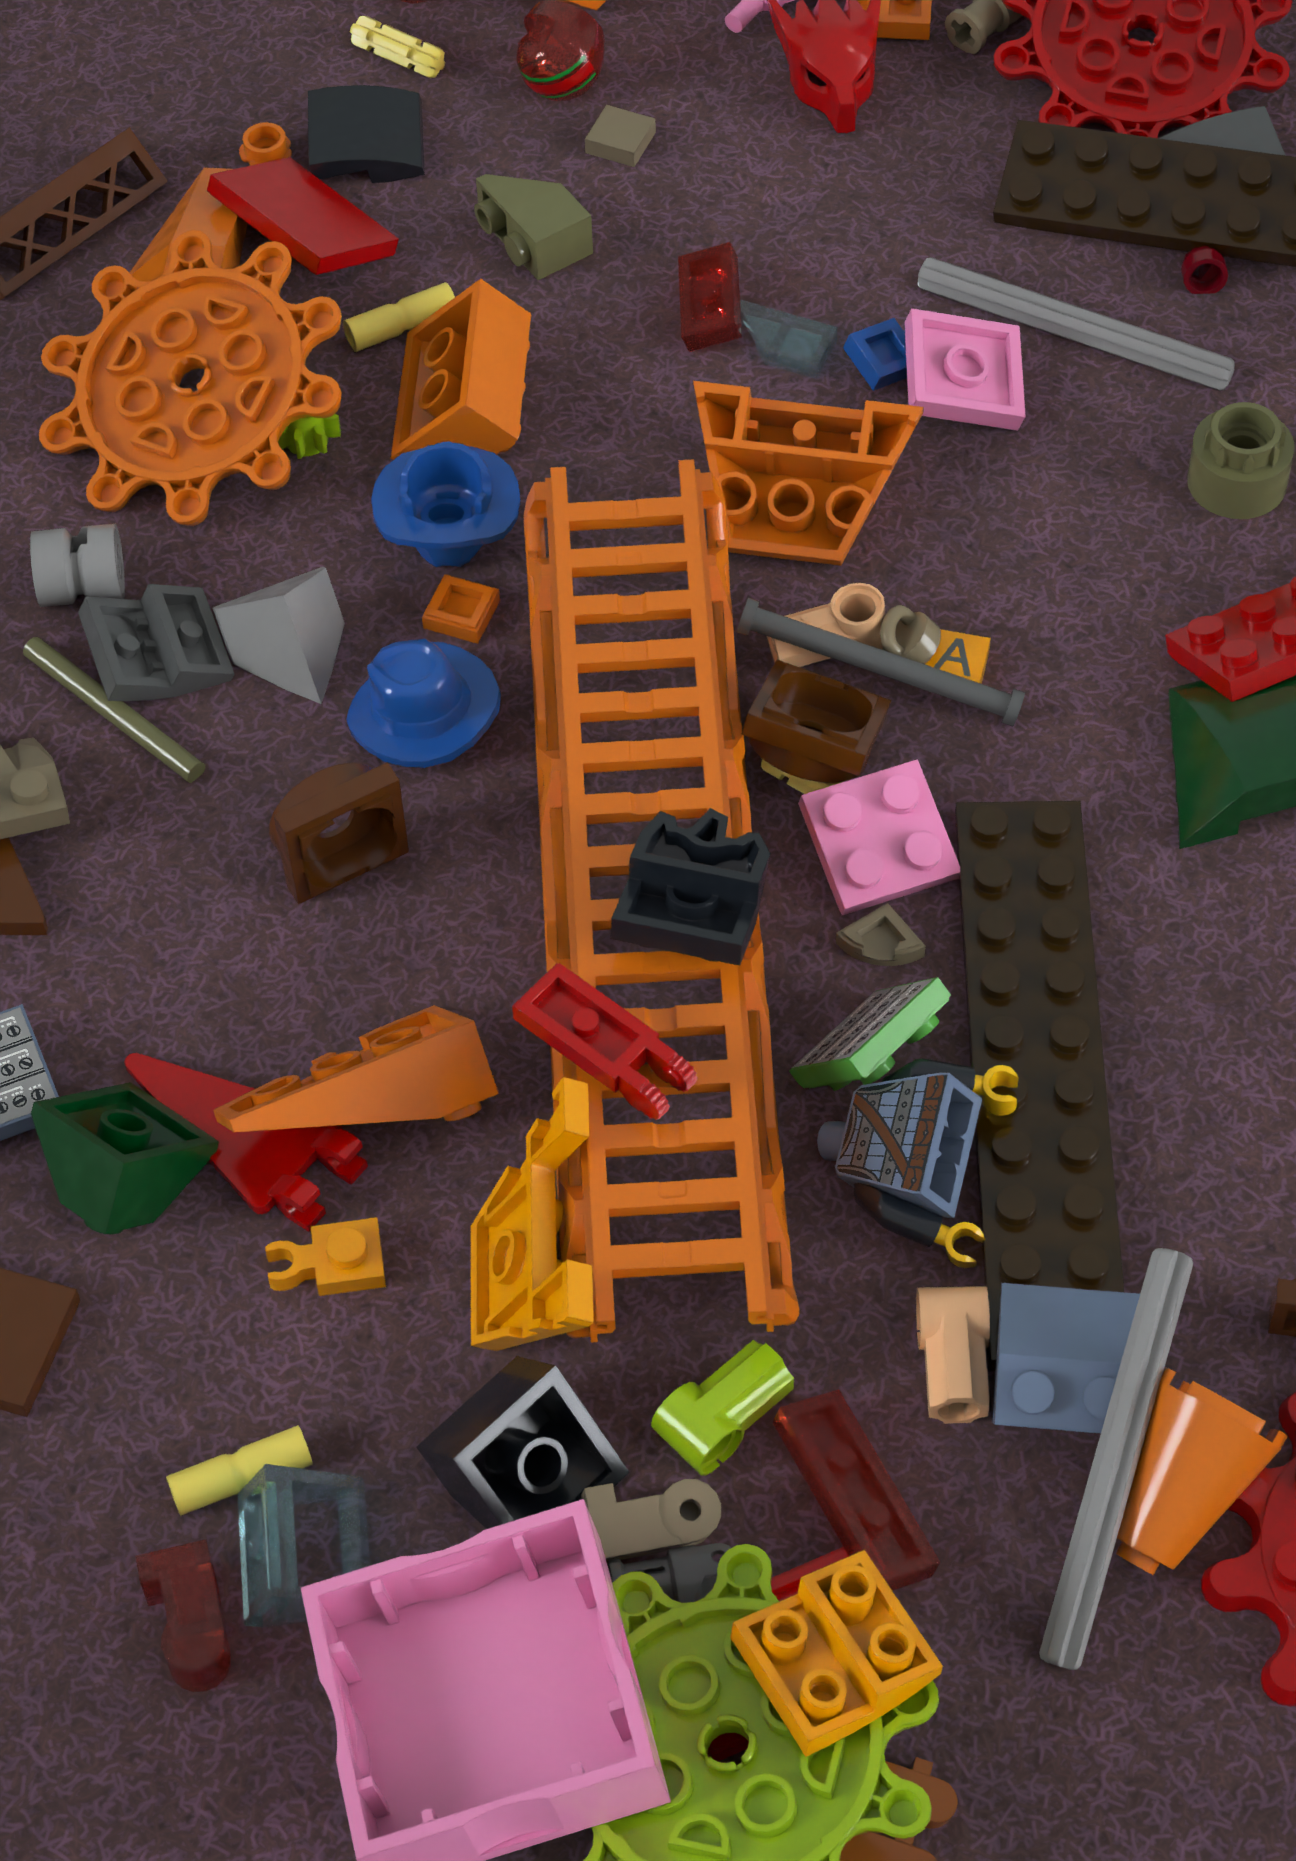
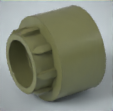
[1187,402,1294,519]

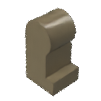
[581,1479,721,1563]

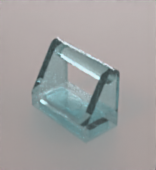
[237,1464,370,1627]

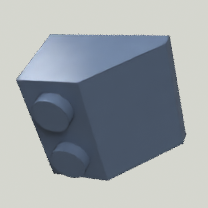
[992,1283,1140,1433]

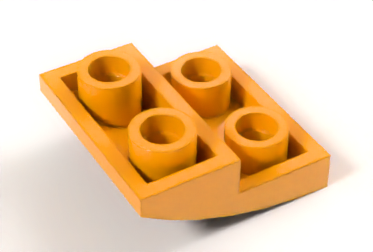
[730,1550,943,1757]

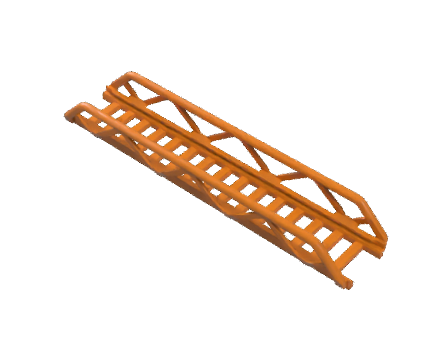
[524,459,799,1343]

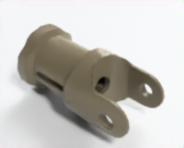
[945,0,1023,54]

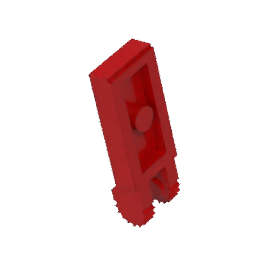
[512,963,698,1120]

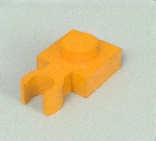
[265,1217,386,1296]

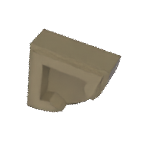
[836,903,926,966]

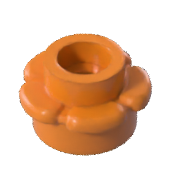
[239,122,292,165]

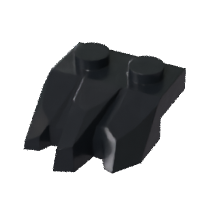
[610,808,771,966]

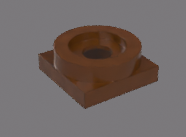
[742,659,891,783]
[269,762,409,904]

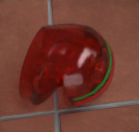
[516,0,605,101]

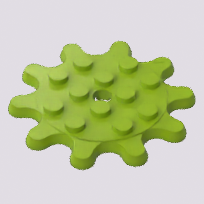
[583,1544,939,1861]

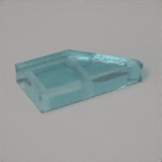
[738,300,838,379]

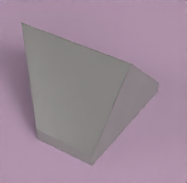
[213,567,345,704]

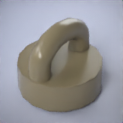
[880,605,941,664]

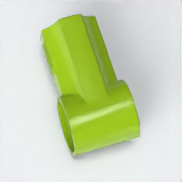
[651,1340,794,1476]

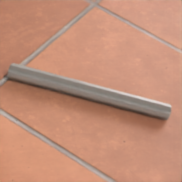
[917,257,1235,391]
[1039,1248,1193,1670]

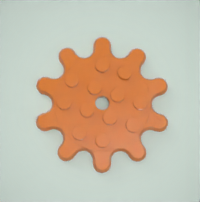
[39,230,342,526]

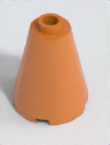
[1116,1367,1288,1575]

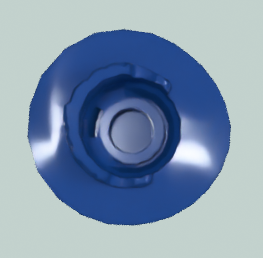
[371,441,521,568]
[346,639,501,768]

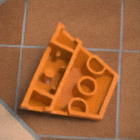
[693,381,924,566]

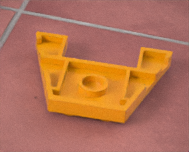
[471,1077,593,1351]

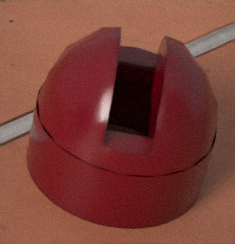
[1181,246,1228,294]

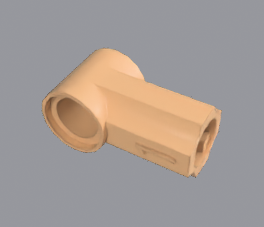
[767,583,885,667]
[916,1286,990,1424]

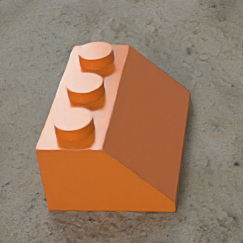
[391,278,531,460]

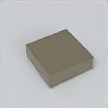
[585,105,656,167]

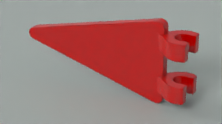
[124,1053,368,1232]

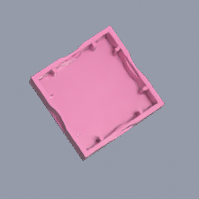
[301,1499,671,1861]

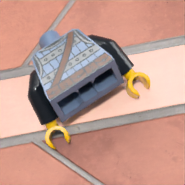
[817,1058,1019,1268]

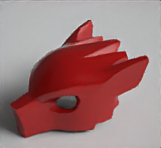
[767,0,881,133]

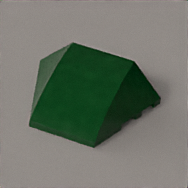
[1168,675,1296,849]

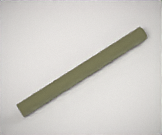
[23,637,205,783]

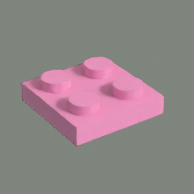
[905,308,1026,431]
[798,759,961,915]

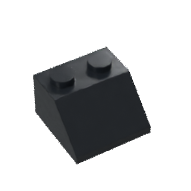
[416,1356,630,1529]

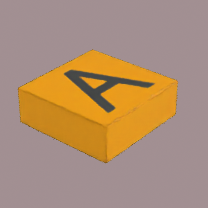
[925,629,991,684]

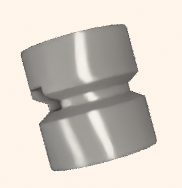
[30,523,125,607]

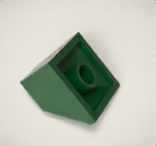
[31,1082,219,1235]

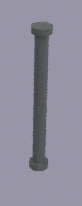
[737,597,1025,727]

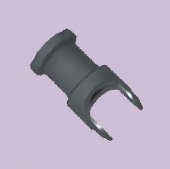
[608,1543,731,1603]

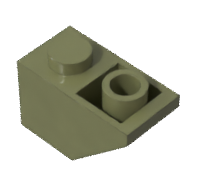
[474,174,593,280]

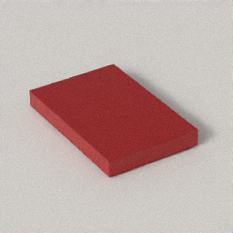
[207,157,399,275]

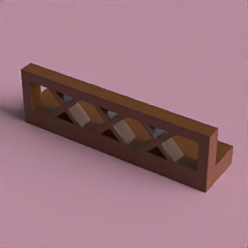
[0,127,168,300]

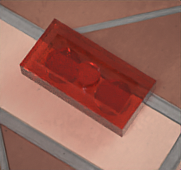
[678,242,742,352]

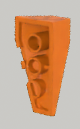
[129,168,248,282]
[213,1005,499,1132]

